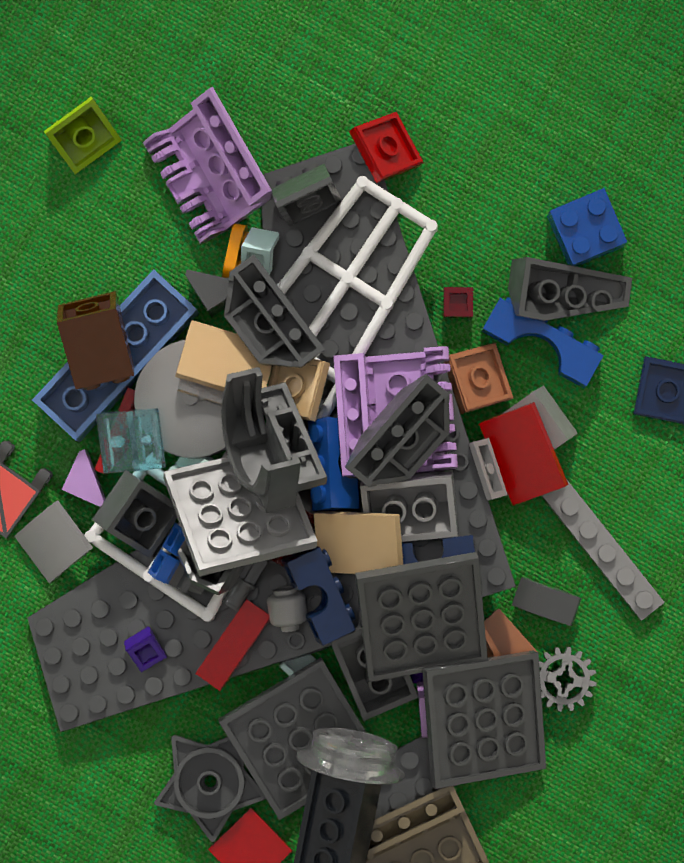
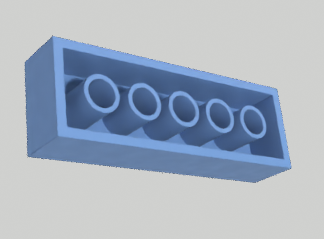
[32,269,200,443]

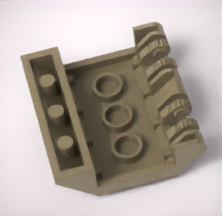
[366,786,489,863]

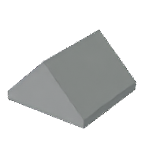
[504,385,578,450]

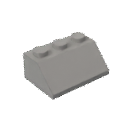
[360,470,458,542]

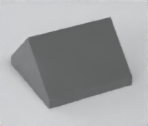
[185,269,229,318]

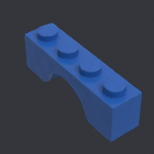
[481,297,604,389]

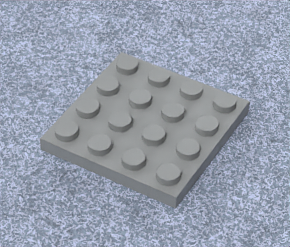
[163,457,317,576]

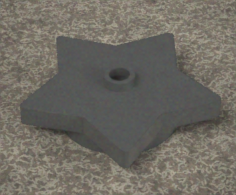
[154,735,266,842]

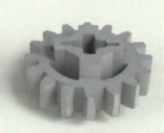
[539,647,597,711]

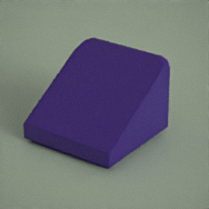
[124,627,167,673]

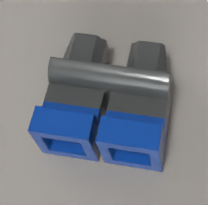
[148,523,204,594]

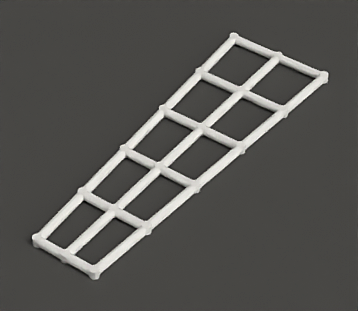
[84,176,438,622]

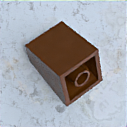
[57,291,134,390]

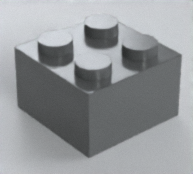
[92,470,178,558]

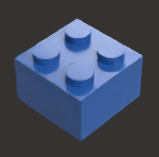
[547,188,627,267]

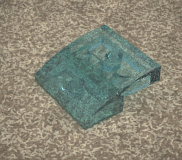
[96,408,166,473]

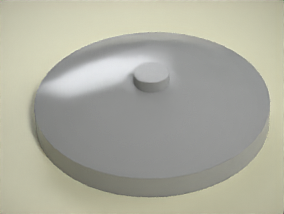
[134,340,226,459]

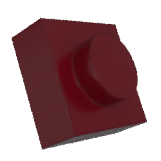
[443,287,473,318]

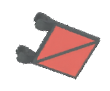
[0,441,53,539]

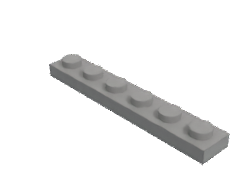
[541,479,665,621]

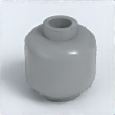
[267,586,308,632]

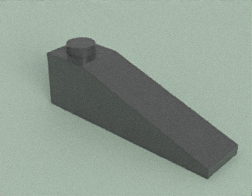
[508,257,632,321]

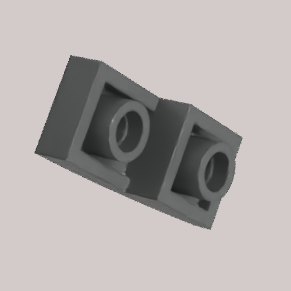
[512,577,582,626]

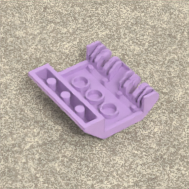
[143,87,272,244]
[333,346,458,477]

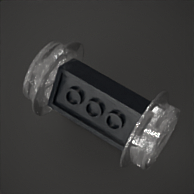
[294,728,405,863]

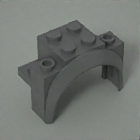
[221,367,327,513]

